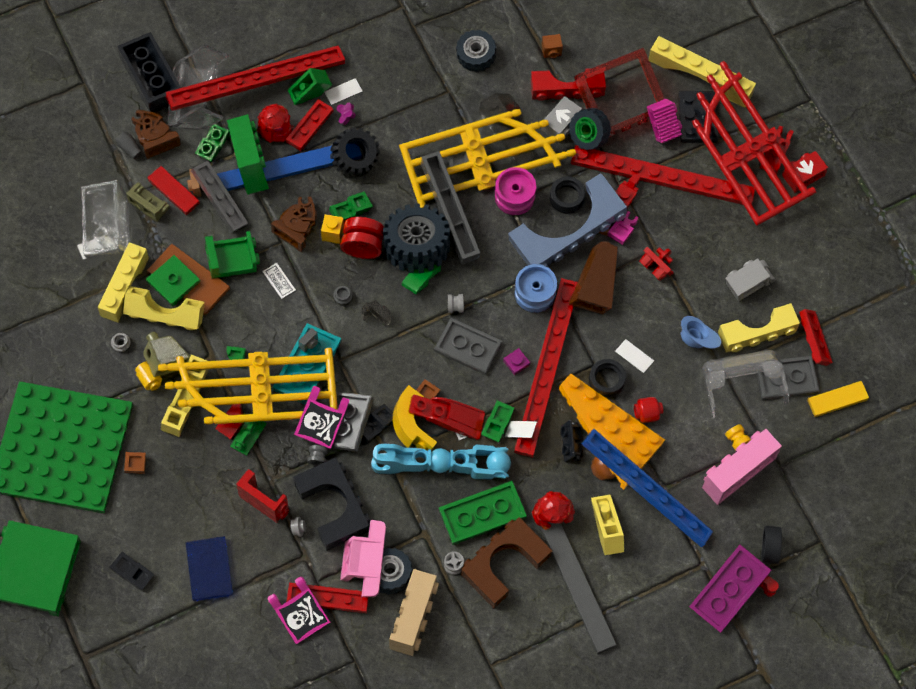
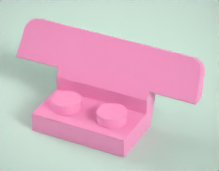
[340,520,386,597]

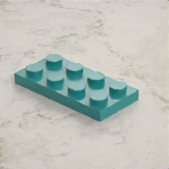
[272,323,341,405]

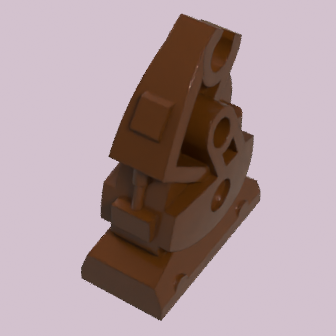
[131,110,181,159]
[271,197,316,252]

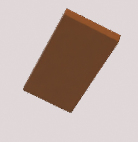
[147,244,230,316]

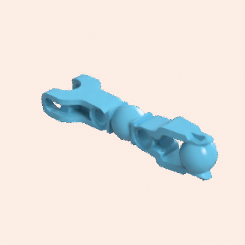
[371,444,511,479]

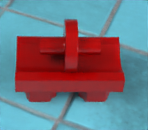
[639,247,674,281]

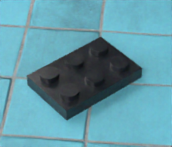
[678,91,718,143]

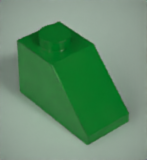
[288,68,332,105]

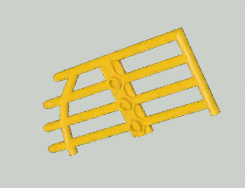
[399,109,576,208]
[158,348,338,425]

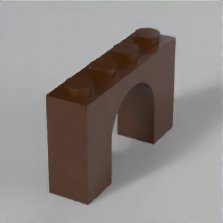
[461,517,552,609]

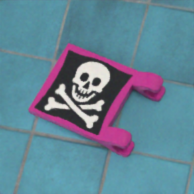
[294,386,349,449]
[268,577,330,644]

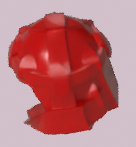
[257,104,295,143]
[532,491,575,530]

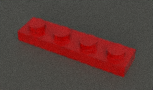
[286,582,369,614]

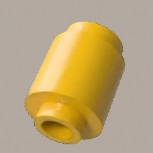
[135,361,162,391]

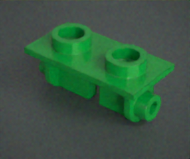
[230,421,267,456]

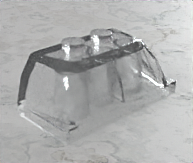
[81,180,130,258]

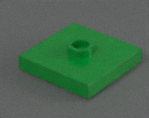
[146,255,200,306]

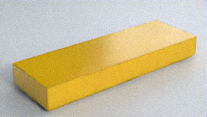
[807,381,869,417]

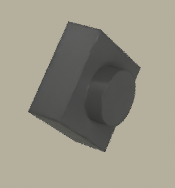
[450,151,468,167]
[299,328,318,353]

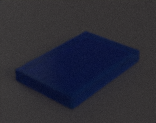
[185,536,233,601]

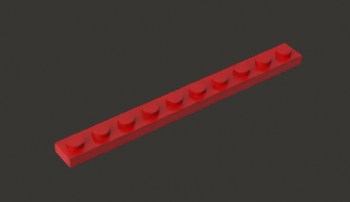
[166,45,345,111]
[571,145,755,205]
[514,278,578,458]

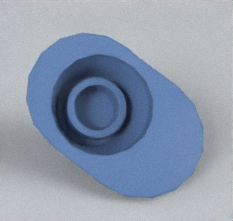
[681,316,721,349]

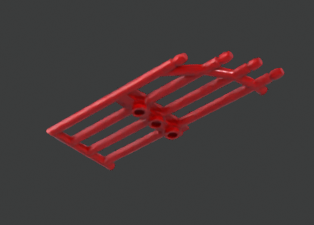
[692,61,816,226]

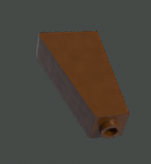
[569,241,618,314]

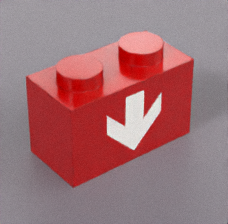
[782,151,828,193]

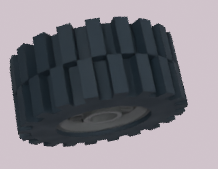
[383,204,450,273]

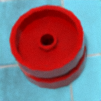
[340,217,385,259]

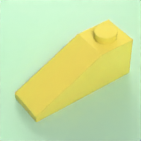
[591,495,624,555]

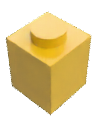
[321,214,344,244]

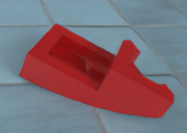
[215,404,243,440]

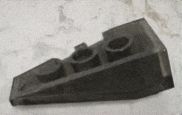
[479,93,535,165]

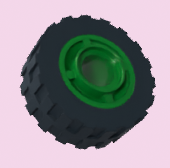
[569,108,611,150]

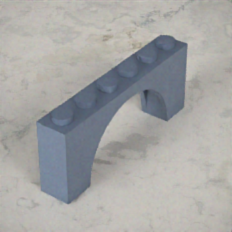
[508,173,627,267]

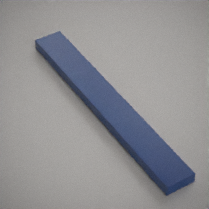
[217,144,362,191]
[582,429,713,547]

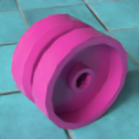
[495,167,536,215]

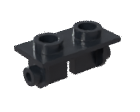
[560,419,583,462]

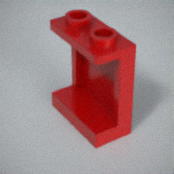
[236,469,289,523]

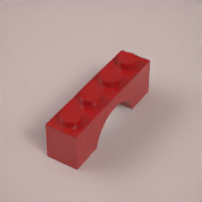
[530,68,606,101]

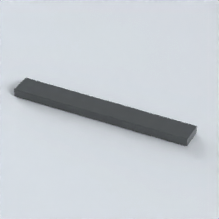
[540,521,616,654]

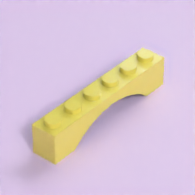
[648,36,756,108]

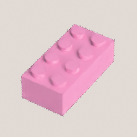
[702,429,782,505]

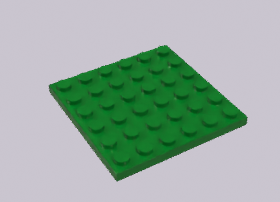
[0,381,133,514]

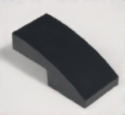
[362,404,393,444]
[109,551,154,591]

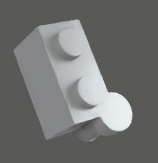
[726,258,776,302]

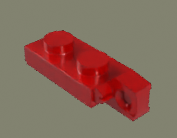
[615,174,640,222]

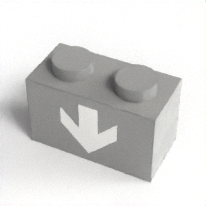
[541,96,582,142]

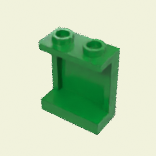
[205,231,260,279]

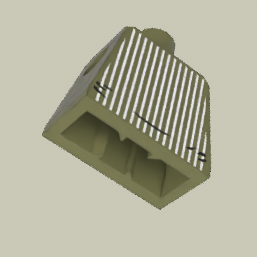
[143,332,190,377]

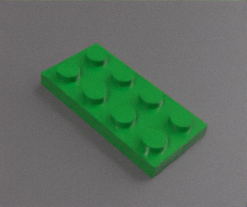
[439,481,527,545]

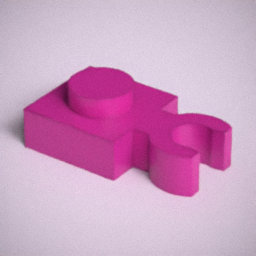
[607,211,638,245]

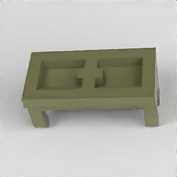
[126,182,170,222]

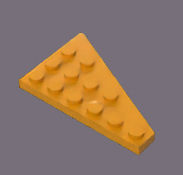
[559,374,665,490]

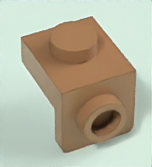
[187,169,201,197]

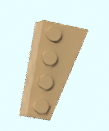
[389,569,439,656]

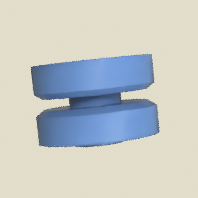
[514,264,557,313]

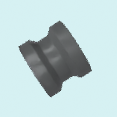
[307,445,328,466]

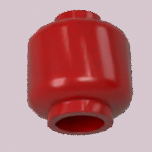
[634,397,663,423]

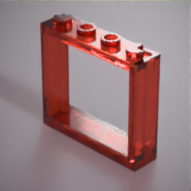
[574,47,665,137]

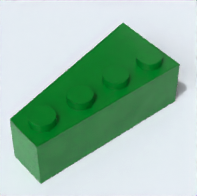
[227,114,269,195]

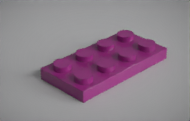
[689,545,772,633]

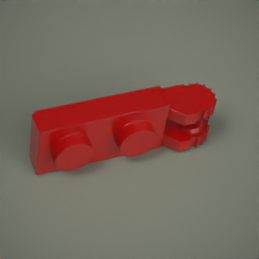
[760,125,794,175]

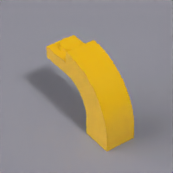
[393,385,437,451]

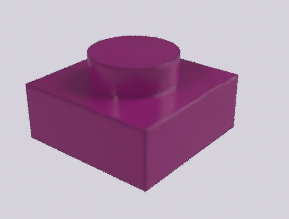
[503,348,530,376]

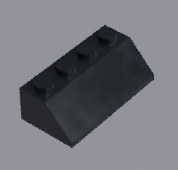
[117,32,181,112]

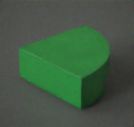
[227,346,246,368]

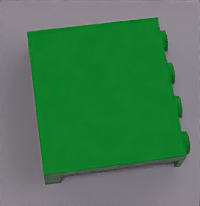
[0,520,81,617]

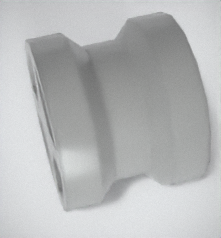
[448,294,464,313]
[444,552,464,575]

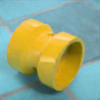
[725,424,751,451]

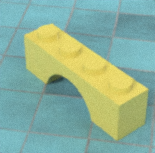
[98,243,149,323]
[123,286,205,330]
[718,304,800,352]
[161,355,209,437]

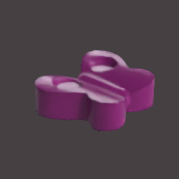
[337,103,356,125]

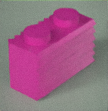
[647,99,682,143]

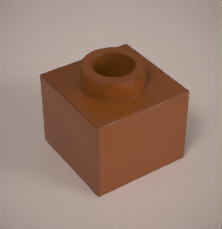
[541,34,563,58]

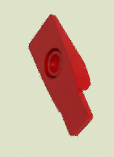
[408,395,485,440]

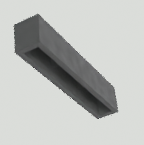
[421,151,480,265]

